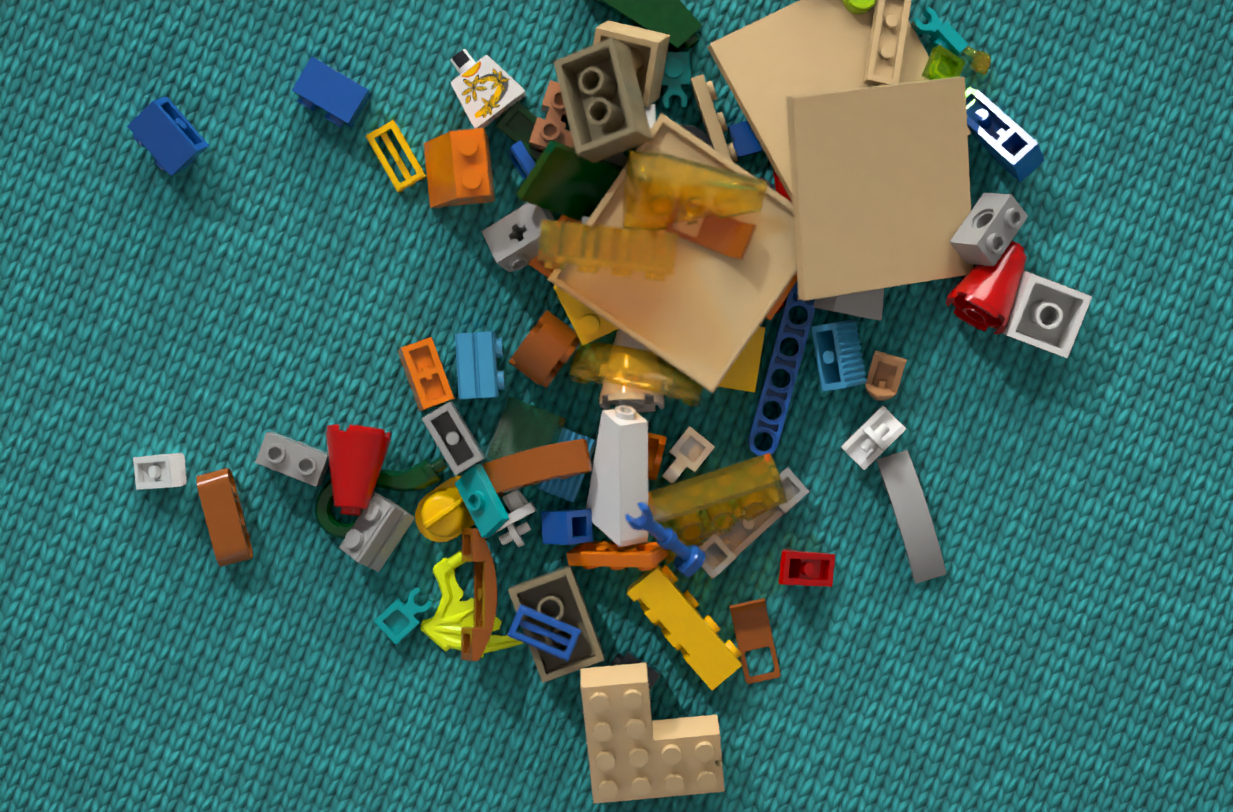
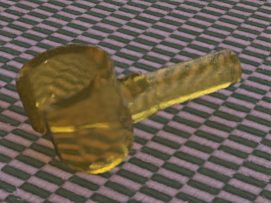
[963,46,991,75]

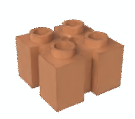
[529,80,575,153]

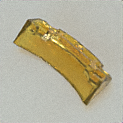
[569,343,704,407]

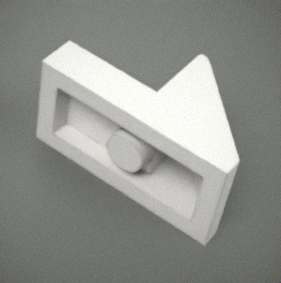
[133,453,187,490]

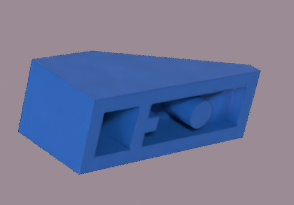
[966,85,1045,183]

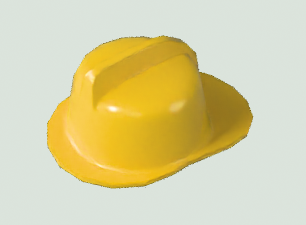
[415,476,475,542]

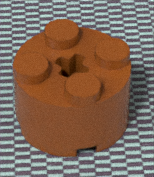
[508,310,581,388]

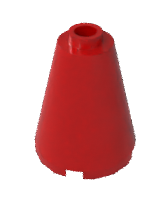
[946,241,1027,334]
[326,424,392,516]

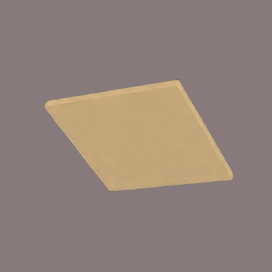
[707,0,971,203]
[786,77,974,300]
[548,113,797,393]

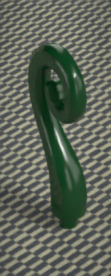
[315,456,448,539]

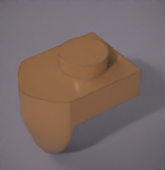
[865,350,907,401]

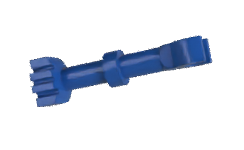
[625,502,705,578]

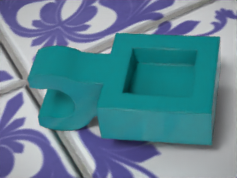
[911,7,969,62]

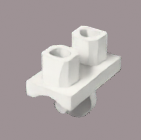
[841,405,906,470]
[485,489,537,547]

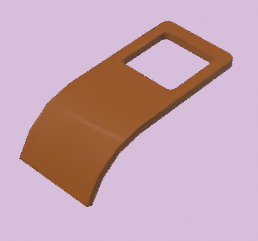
[664,197,756,260]
[730,598,781,684]

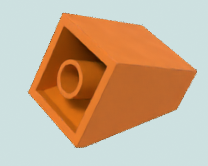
[423,128,495,208]

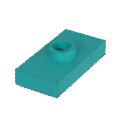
[455,464,510,538]

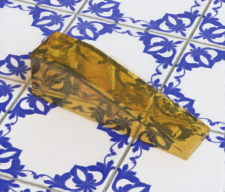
[622,151,768,231]

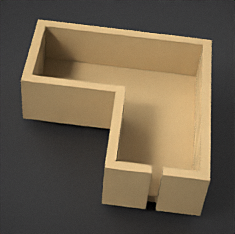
[580,663,725,804]

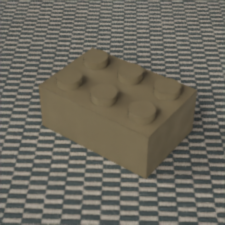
[554,37,653,163]
[508,565,605,683]

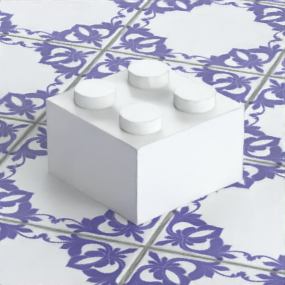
[1003,271,1092,358]

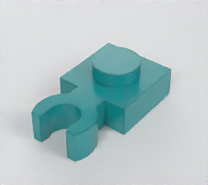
[661,52,691,110]
[374,587,433,645]

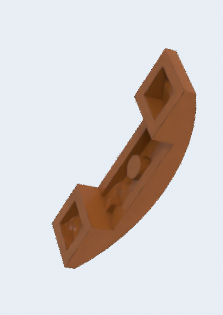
[482,439,592,497]
[461,528,497,661]

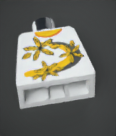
[450,49,527,129]

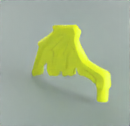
[421,550,524,657]

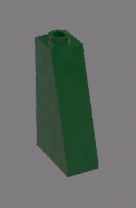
[594,0,702,52]

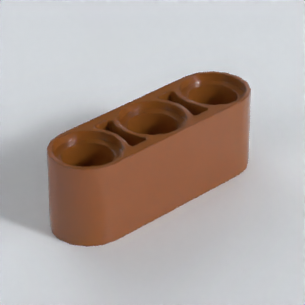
[196,467,253,567]

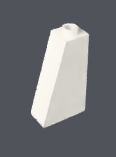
[586,406,648,547]

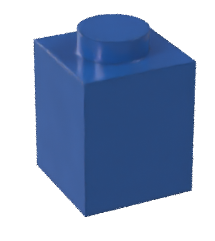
[541,508,593,545]

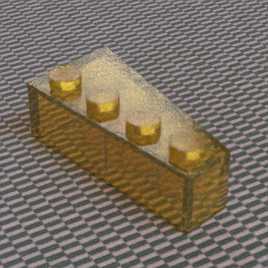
[648,453,787,564]

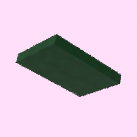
[516,140,624,222]

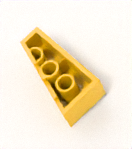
[627,565,742,691]

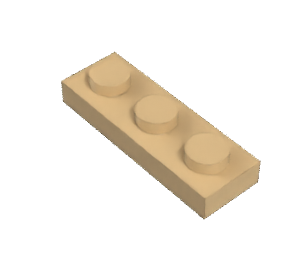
[863,0,911,86]
[690,75,738,163]

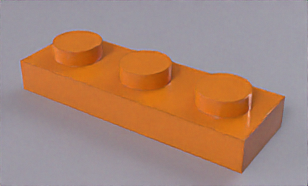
[566,541,669,571]

